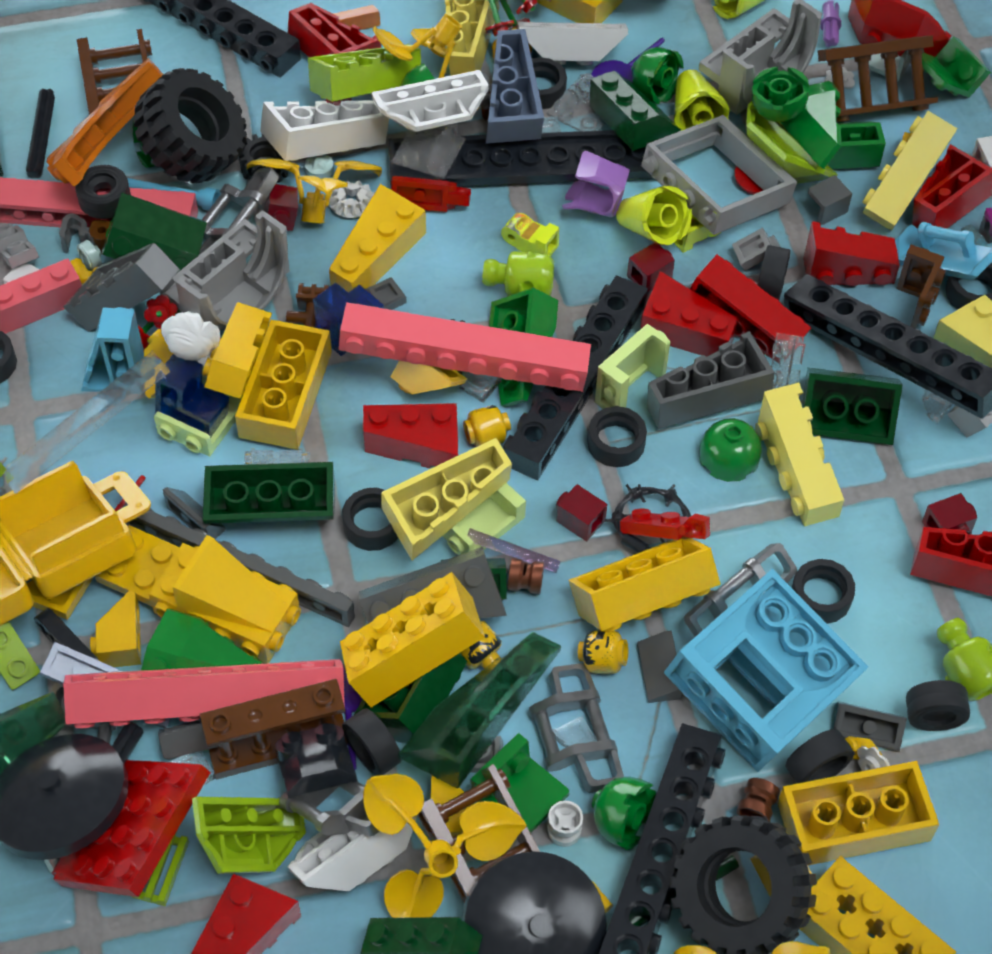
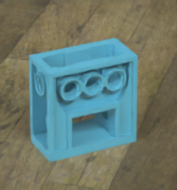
[664,568,868,772]

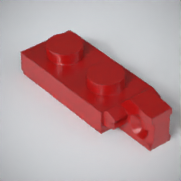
[391,176,471,212]
[620,508,711,540]

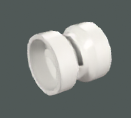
[547,801,583,847]

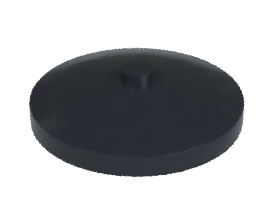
[0,734,129,860]
[462,852,607,954]

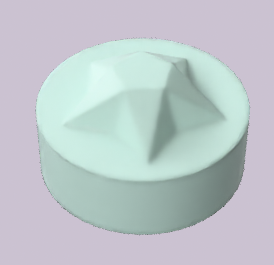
[305,154,334,179]
[77,240,102,271]

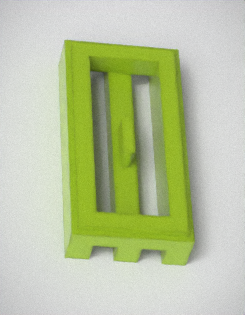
[131,835,190,906]

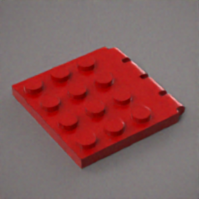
[51,760,211,897]

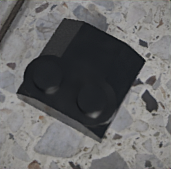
[275,723,358,799]

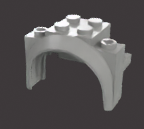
[699,0,822,115]
[159,210,290,331]

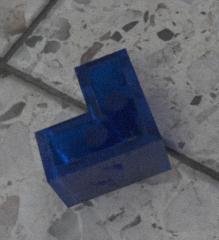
[313,282,384,356]
[155,354,229,438]

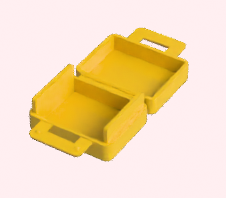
[0,461,151,626]

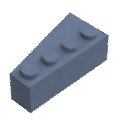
[486,29,544,143]

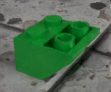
[828,121,886,169]

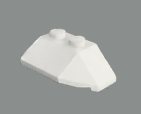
[518,22,628,65]
[372,70,489,132]
[288,815,418,891]

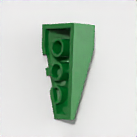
[780,81,841,169]
[489,287,559,407]
[141,608,264,671]

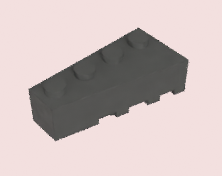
[63,243,180,332]
[647,331,775,429]
[359,547,507,624]

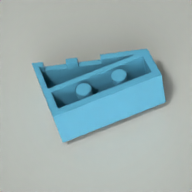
[81,307,144,394]

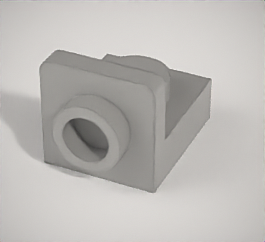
[732,227,781,271]

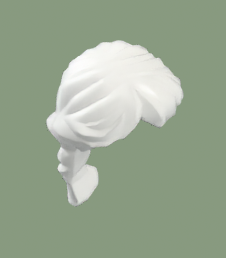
[161,311,220,361]

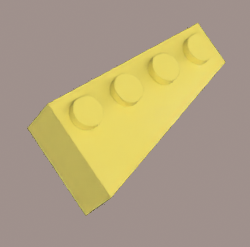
[862,111,958,231]
[933,295,992,368]

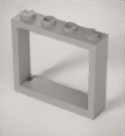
[641,115,797,235]

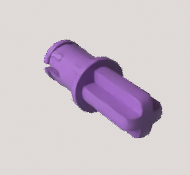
[820,1,842,47]

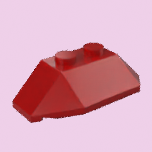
[848,0,951,64]

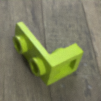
[0,622,40,689]

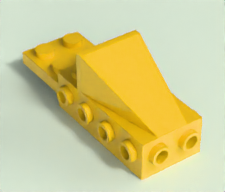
[95,525,301,663]

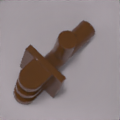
[286,283,329,328]

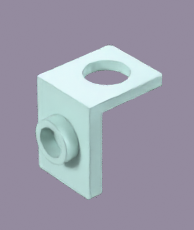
[869,50,911,82]

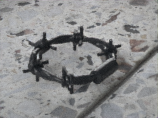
[605,484,691,553]

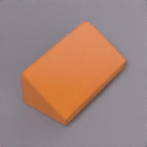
[333,5,380,30]

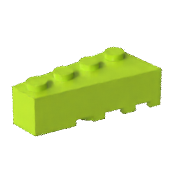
[308,44,421,102]

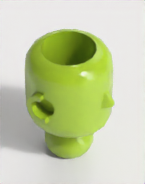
[482,250,555,296]
[937,617,992,701]

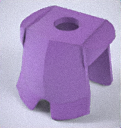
[562,151,630,218]

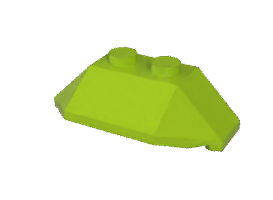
[746,101,838,184]
[192,797,306,874]

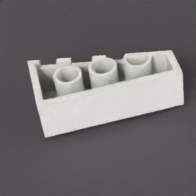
[260,100,389,161]

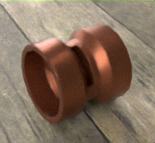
[508,558,544,594]
[736,778,780,822]

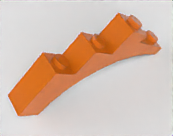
[46,58,163,187]

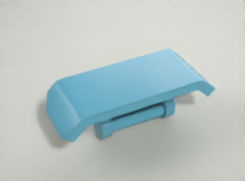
[895,222,992,280]

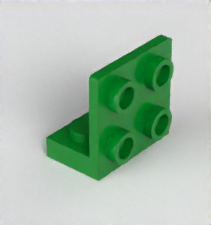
[922,36,991,98]
[470,733,569,833]

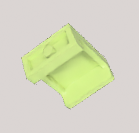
[595,324,670,409]
[154,362,244,457]
[443,483,526,555]

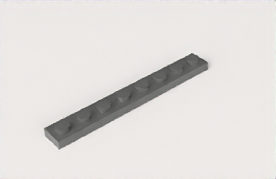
[122,503,355,628]

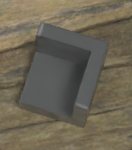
[808,175,852,225]

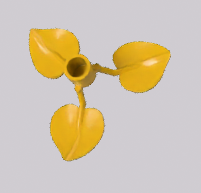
[372,14,480,111]
[246,159,382,223]
[363,774,527,918]

